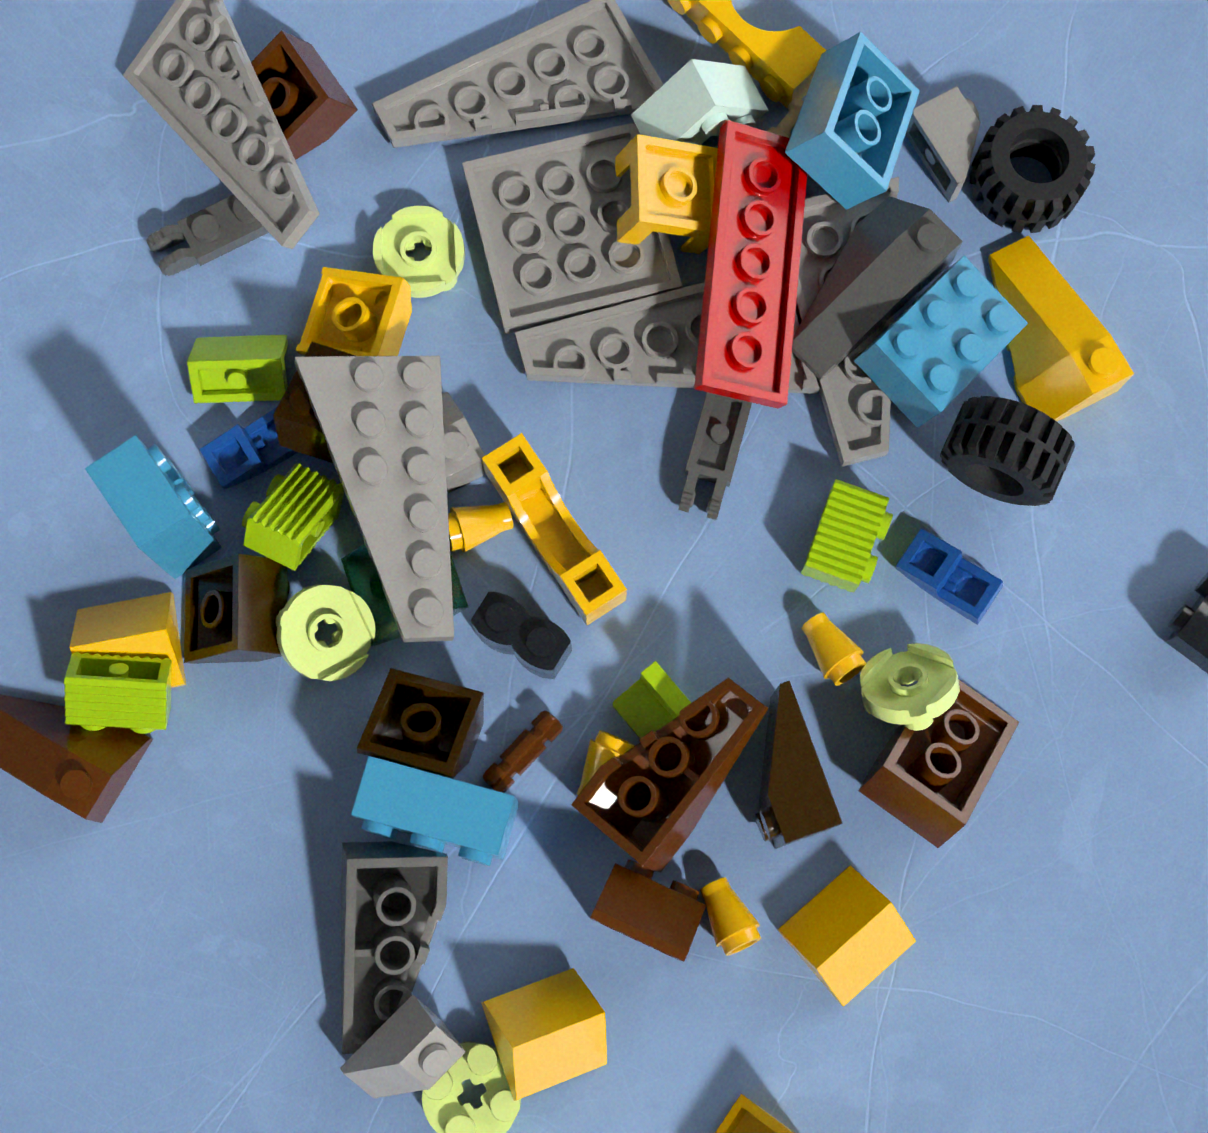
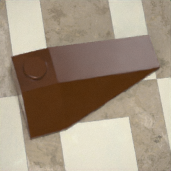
[571,677,769,873]
[0,694,153,823]

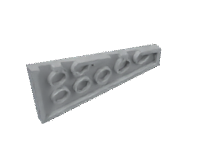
[123,0,320,249]
[372,0,663,148]
[795,177,899,467]
[515,282,820,394]
[295,356,454,642]

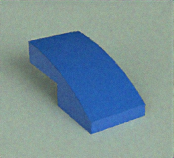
[199,406,298,489]
[896,528,1003,625]

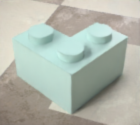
[631,59,769,145]

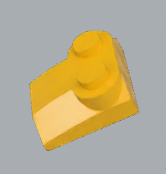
[296,267,412,356]

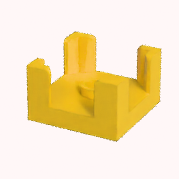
[615,134,718,254]

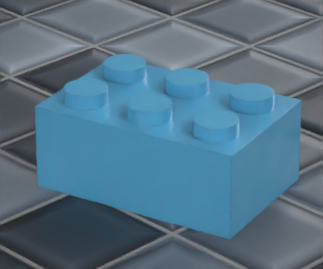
[785,32,920,210]
[854,255,1028,428]
[84,435,222,579]
[351,756,519,866]

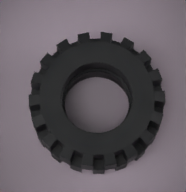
[970,105,1096,233]
[940,396,1075,506]

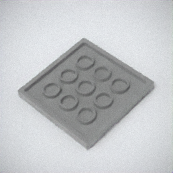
[462,122,682,335]

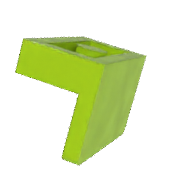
[187,335,288,403]
[612,661,691,739]

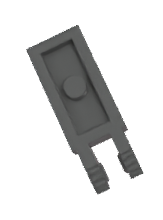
[146,194,269,276]
[678,392,752,520]

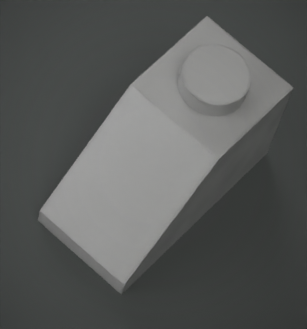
[905,86,981,203]
[442,392,486,493]
[340,995,466,1098]

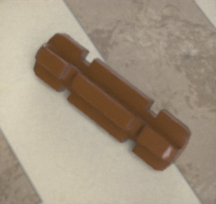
[483,710,563,793]

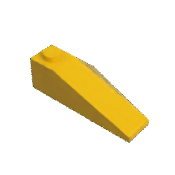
[988,235,1134,422]

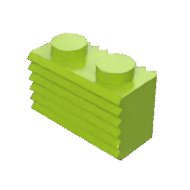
[242,463,344,571]
[801,479,893,593]
[64,652,172,734]

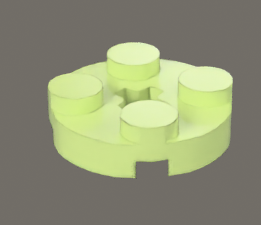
[373,206,465,298]
[276,584,375,681]
[860,643,960,731]
[422,1041,522,1133]

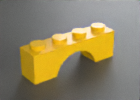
[668,0,827,109]
[482,433,627,626]

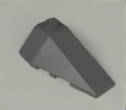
[792,196,963,380]
[341,841,448,1054]

